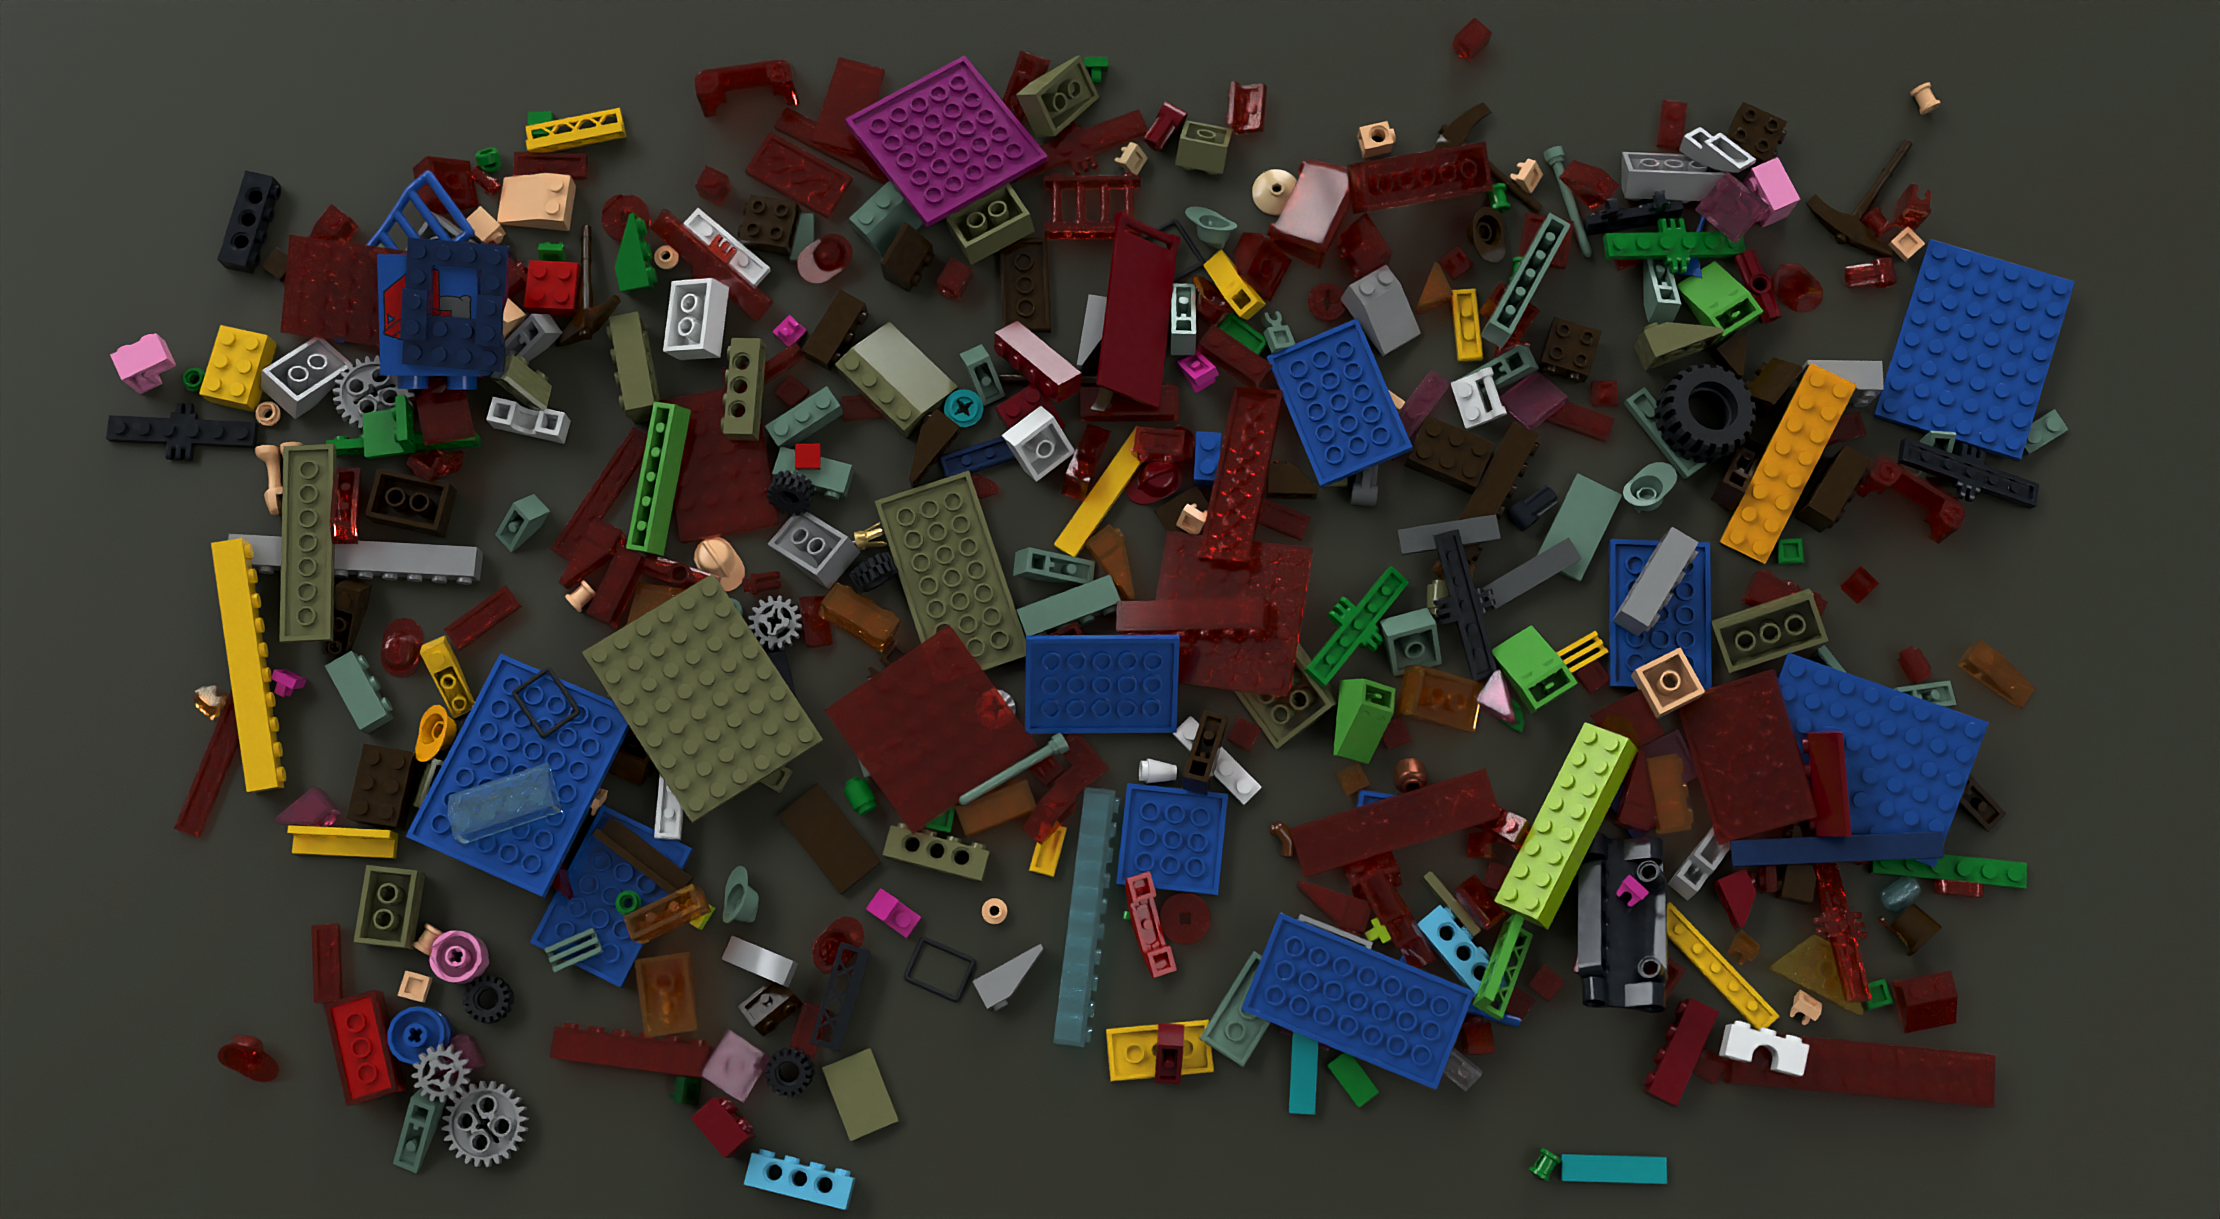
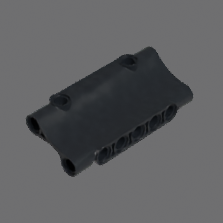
[1578,832,1668,1013]

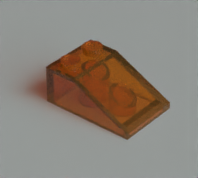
[1395,665,1484,733]
[635,952,697,1038]

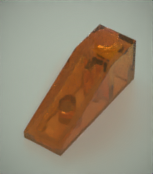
[1086,524,1135,605]
[1957,639,2035,709]

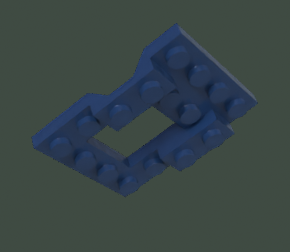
[400,238,511,372]

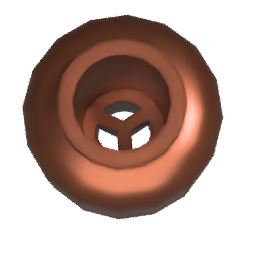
[1393,758,1428,796]

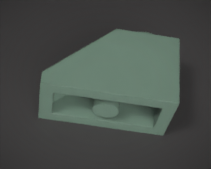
[960,344,1005,406]
[495,494,550,552]

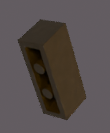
[802,289,868,371]

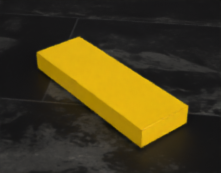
[1450,289,1483,362]

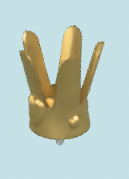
[852,521,888,551]

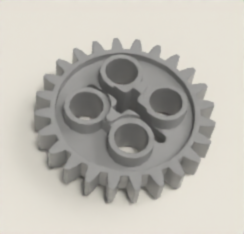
[333,355,416,432]
[442,1081,529,1167]

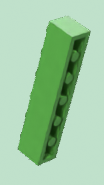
[626,402,691,556]

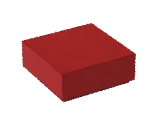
[795,443,821,470]

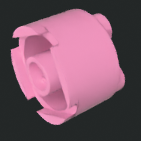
[430,931,489,984]

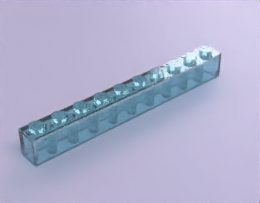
[1053,787,1120,1048]

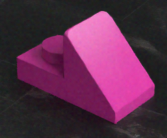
[1176,350,1219,393]
[866,888,922,938]

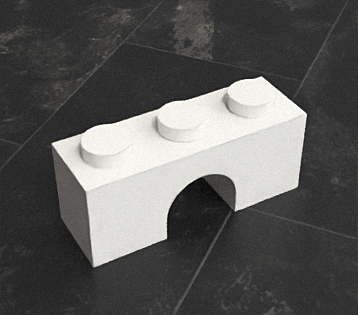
[486,397,571,444]
[1719,1021,1809,1077]

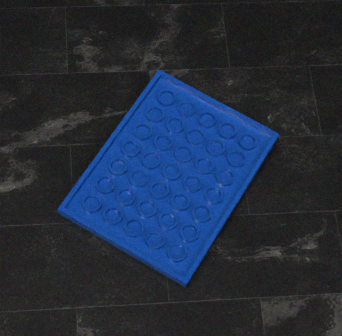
[1873,239,2075,462]
[405,653,630,898]
[1736,653,1989,867]

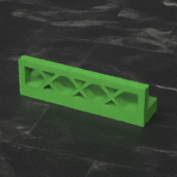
[1473,913,1533,1020]

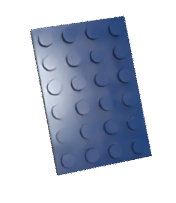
[1267,318,1413,488]
[1609,539,1712,691]
[1025,635,1180,734]
[530,805,694,988]

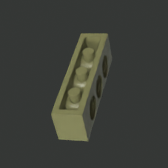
[721,338,767,441]
[883,823,991,883]

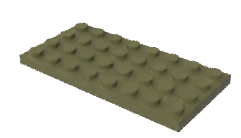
[875,471,1026,688]

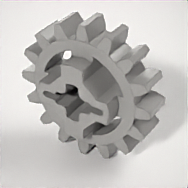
[748,595,803,650]
[412,1044,472,1102]

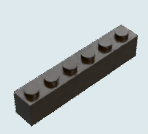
[1459,421,1540,565]

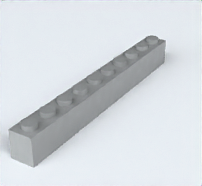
[228,534,483,585]

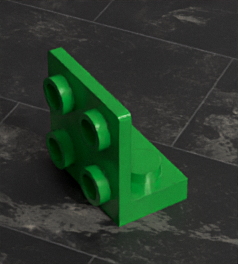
[362,395,416,459]

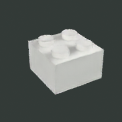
[1002,406,1075,482]

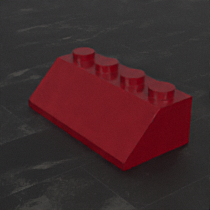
[1802,730,1852,837]

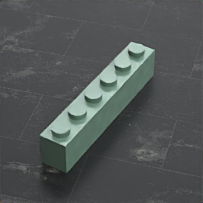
[1480,213,1571,348]

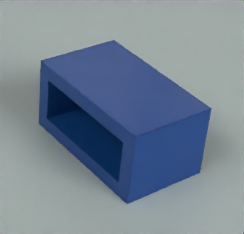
[1193,431,1221,488]

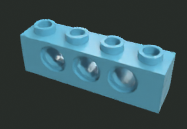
[1414,905,1507,998]
[744,1149,856,1210]

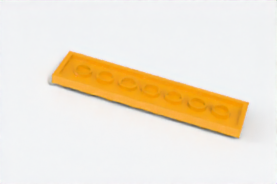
[1719,363,1857,564]

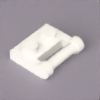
[1451,367,1507,429]

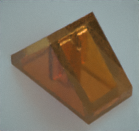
[1415,262,1453,315]

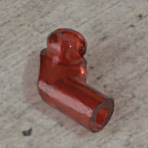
[1494,338,1530,358]

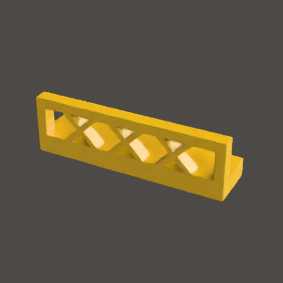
[525,108,626,156]
[287,825,398,859]

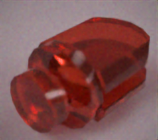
[742,571,782,595]

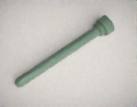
[1543,146,1592,257]
[959,732,1070,805]

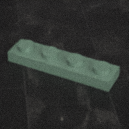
[1623,387,1706,480]

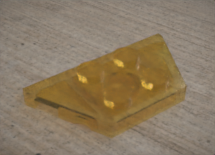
[1769,934,1863,1016]

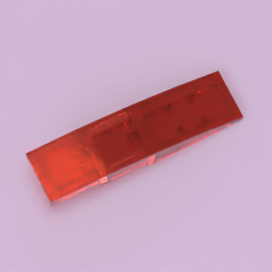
[1359,867,1436,969]

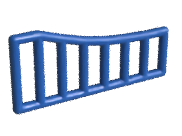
[308,171,475,343]

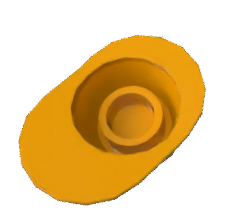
[415,705,457,762]

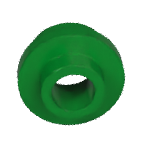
[182,368,205,392]
[615,890,642,916]

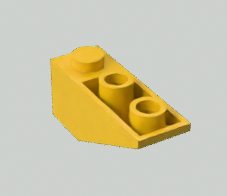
[1203,249,1266,320]
[420,635,475,719]

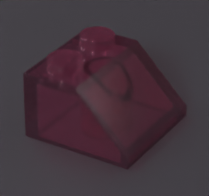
[1695,172,1769,244]

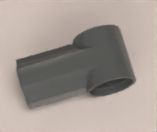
[1350,465,1378,507]

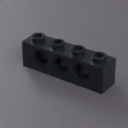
[217,170,281,274]

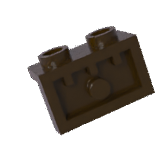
[738,980,803,1036]

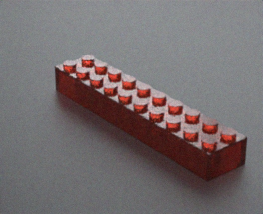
[1725,1034,1996,1108]

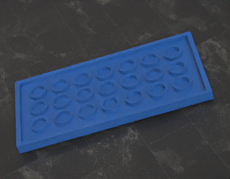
[1241,912,1474,1090]

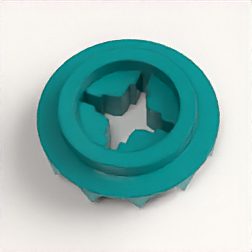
[944,389,983,428]

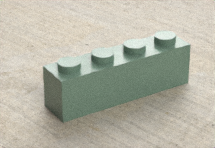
[1017,575,1121,636]

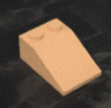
[497,173,576,231]

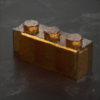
[819,582,901,653]
[1642,753,1694,834]
[955,778,1038,838]
[623,884,711,944]

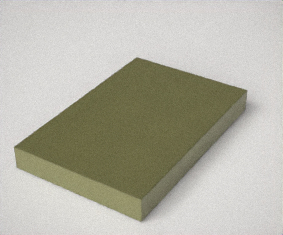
[822,1048,899,1141]

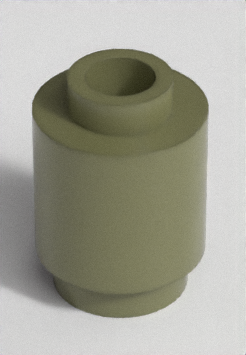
[1427,580,1449,617]

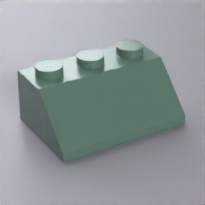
[849,181,924,258]

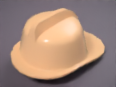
[694,537,745,591]

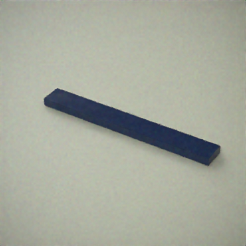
[1730,831,1944,867]

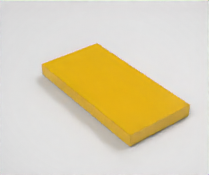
[1106,1020,1214,1082]

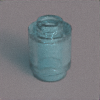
[1881,876,1921,912]

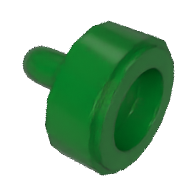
[475,148,502,173]

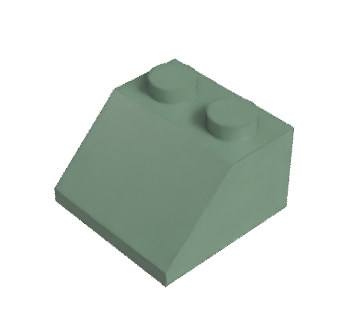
[1379,608,1442,677]

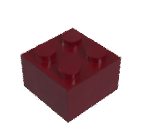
[691,1096,756,1158]

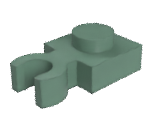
[1261,311,1296,354]

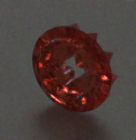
[1308,283,1346,322]

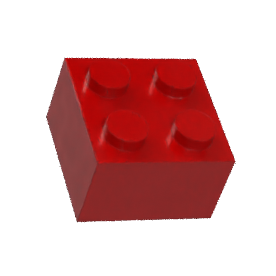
[524,260,581,318]

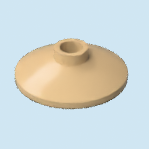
[1252,169,1300,216]

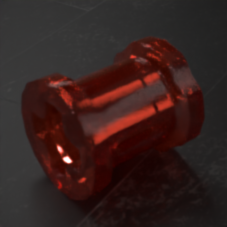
[1861,206,1894,239]

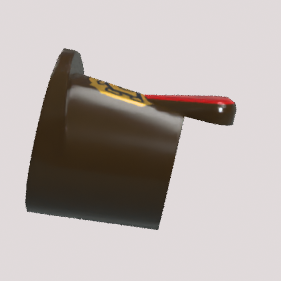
[1877,903,1942,957]

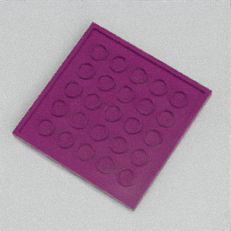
[845,55,1047,228]

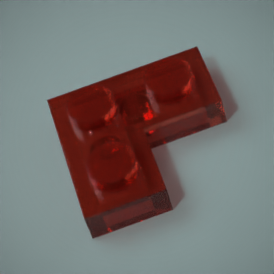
[1054,733,1109,802]

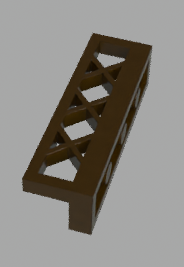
[592,817,693,899]

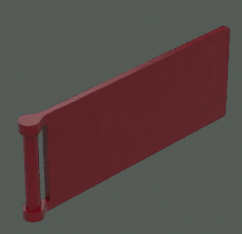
[1096,211,1181,408]

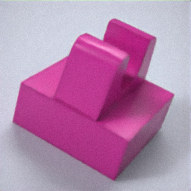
[773,315,808,350]
[270,669,307,697]
[1616,874,1649,906]

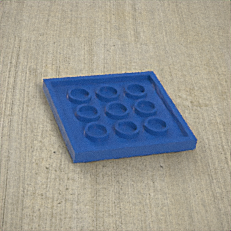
[1116,783,1228,896]

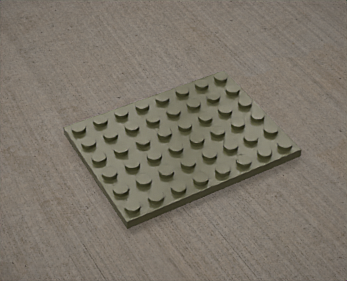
[582,574,823,824]

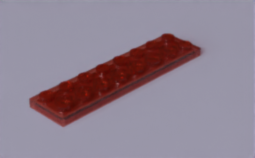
[1198,387,1284,566]
[1290,768,1501,878]

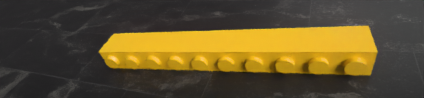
[211,538,286,793]

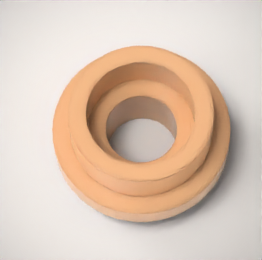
[654,245,679,270]
[255,401,281,426]
[982,898,1007,924]

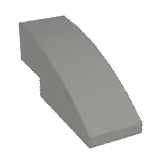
[1679,127,1756,173]
[1668,823,1736,901]
[722,936,798,987]

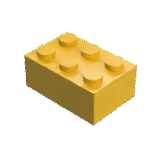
[199,325,277,412]

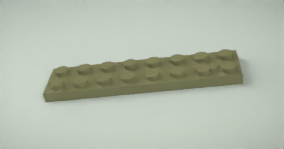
[279,444,336,643]

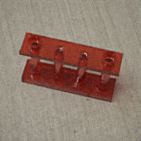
[1044,173,1141,240]

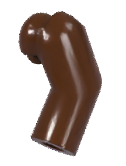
[1269,822,1295,858]

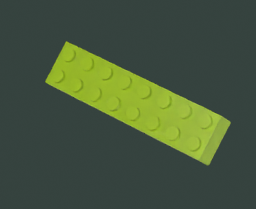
[1494,722,1638,929]

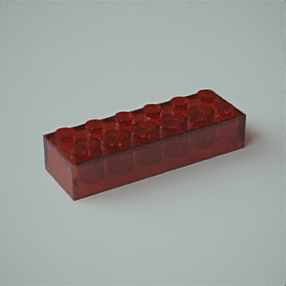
[1346,141,1493,215]

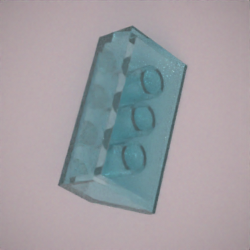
[448,763,562,844]

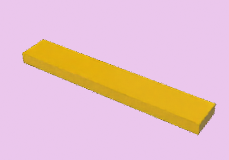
[1054,426,1158,557]
[1667,902,1779,1031]

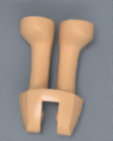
[255,442,303,516]

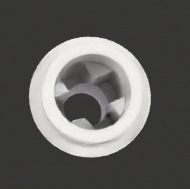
[1139,758,1177,784]

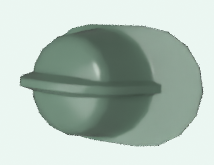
[1185,206,1237,249]
[1623,462,1677,513]
[722,866,759,923]

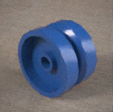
[388,1007,453,1065]

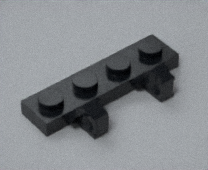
[1583,190,1684,236]

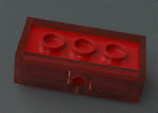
[324,990,406,1106]

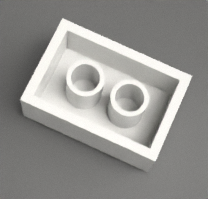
[663,278,729,360]

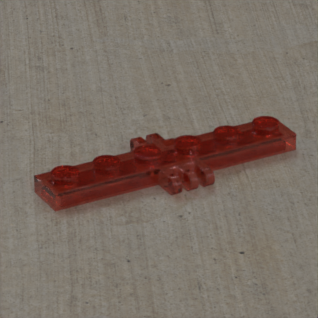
[1013,109,1148,183]
[650,209,773,321]
[1812,863,1872,1003]

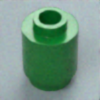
[843,776,877,816]

